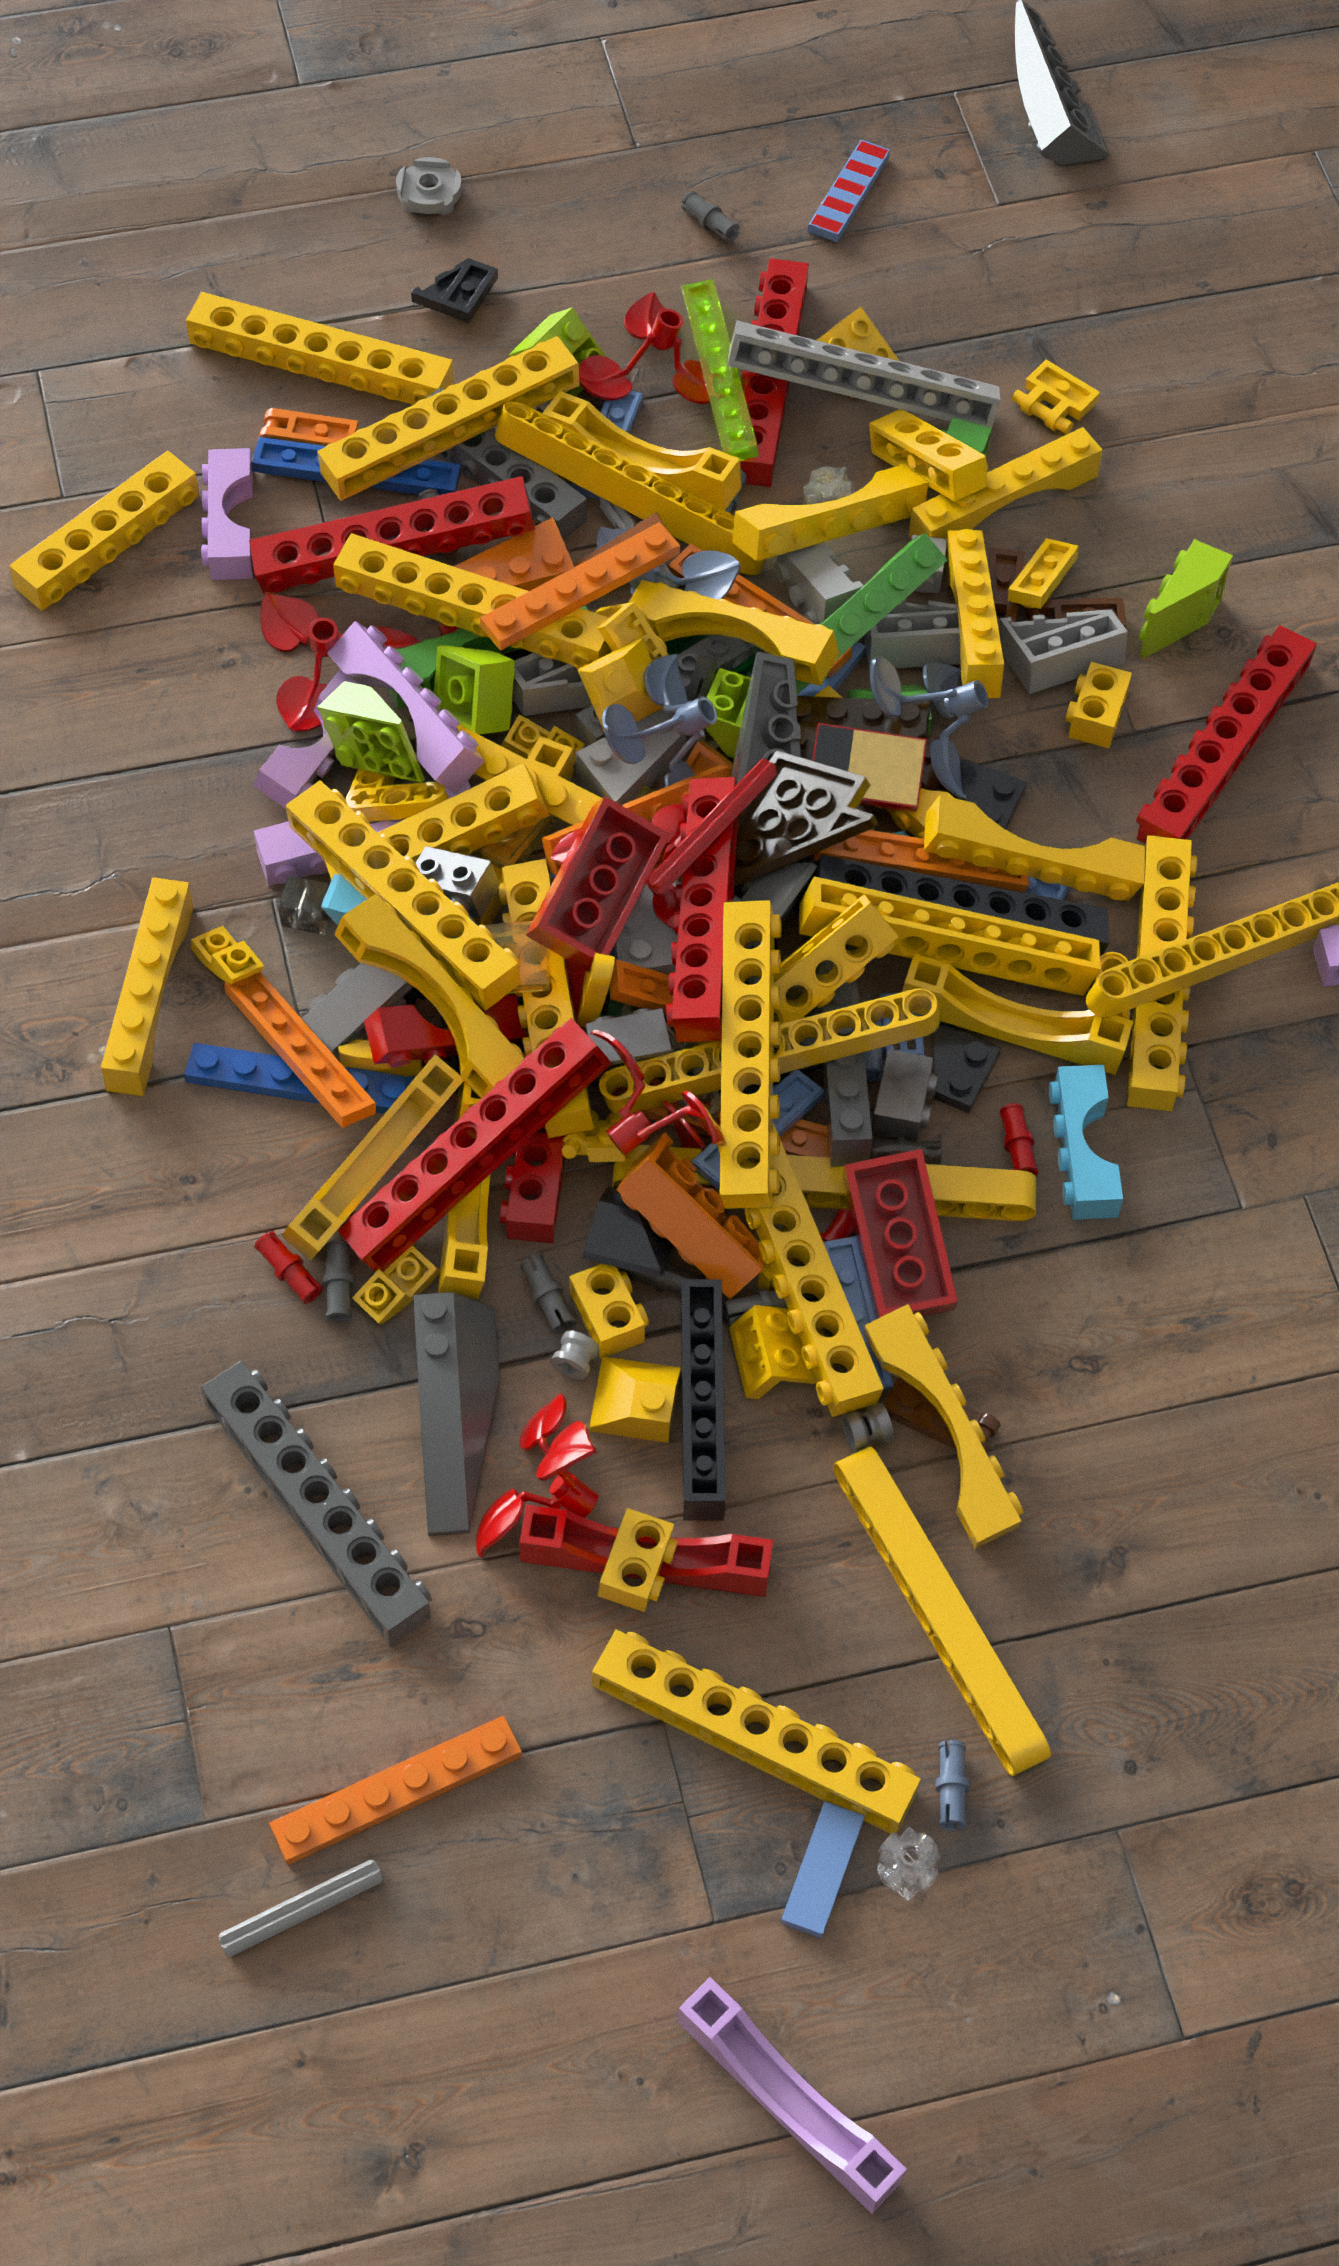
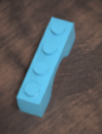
[1049,1065,1123,1220]

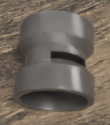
[842,1403,894,1453]

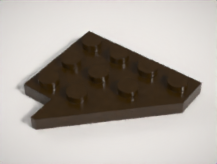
[796,696,930,761]
[734,751,878,887]

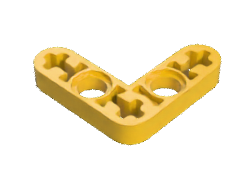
[346,769,449,822]
[577,953,615,1028]

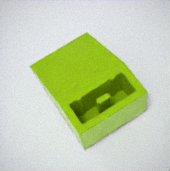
[1139,539,1233,658]
[317,681,425,783]

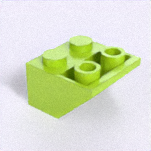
[509,307,606,397]
[706,668,751,758]

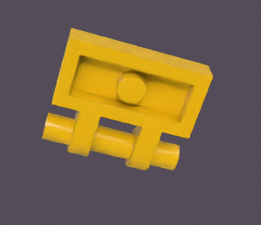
[1011,360,1100,435]
[562,1111,647,1162]

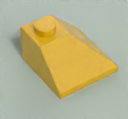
[577,638,663,733]
[589,1356,681,1443]

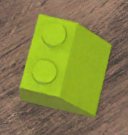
[434,645,515,735]

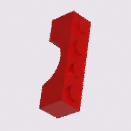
[364,995,527,1068]

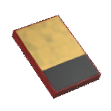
[812,723,927,812]

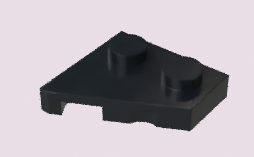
[411,258,498,323]
[960,758,1027,830]
[931,1022,1001,1114]

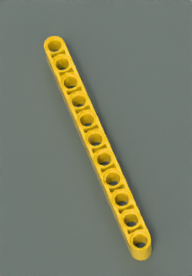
[612,1145,1037,1221]

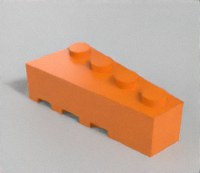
[438,517,574,626]
[616,1132,765,1299]

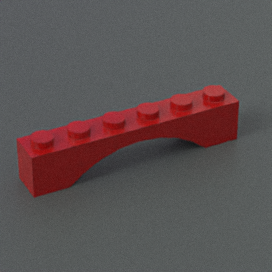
[519,1504,773,1597]

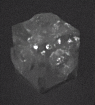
[803,466,855,505]
[876,1826,941,1902]

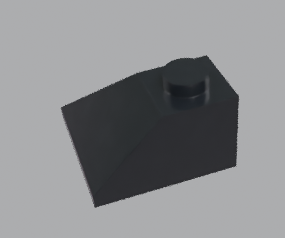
[582,1186,675,1277]

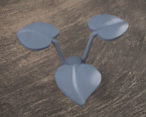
[596,527,740,600]
[602,654,717,787]
[870,657,989,799]

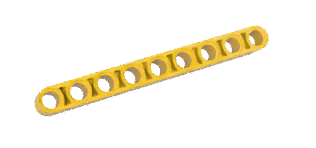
[494,401,766,575]
[1086,882,1339,1018]
[599,988,940,1115]
[833,1446,1051,1777]

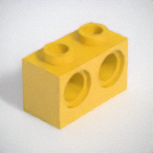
[1065,662,1132,749]
[569,1263,649,1359]
[598,1508,678,1612]

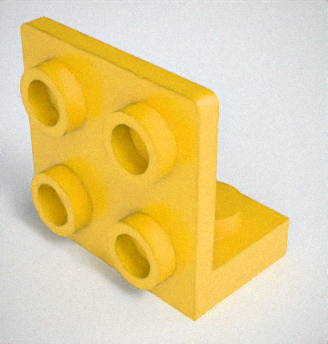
[817,307,899,398]
[595,602,668,662]
[729,1305,833,1399]

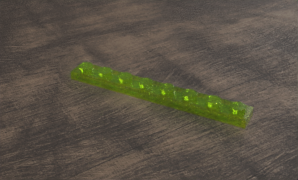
[681,279,759,461]

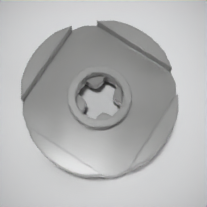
[396,157,462,215]

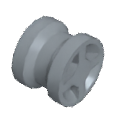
[551,1331,600,1380]

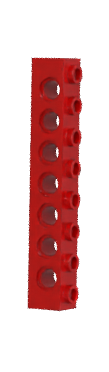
[727,258,809,487]
[249,476,535,593]
[1136,625,1317,844]
[666,777,739,1042]
[500,959,586,1244]
[337,1018,612,1272]

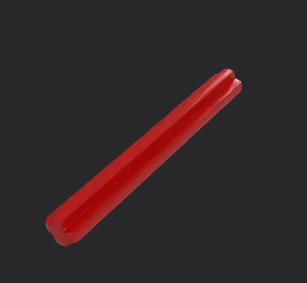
[646,759,777,895]

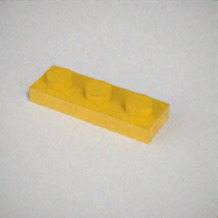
[1008,538,1079,609]

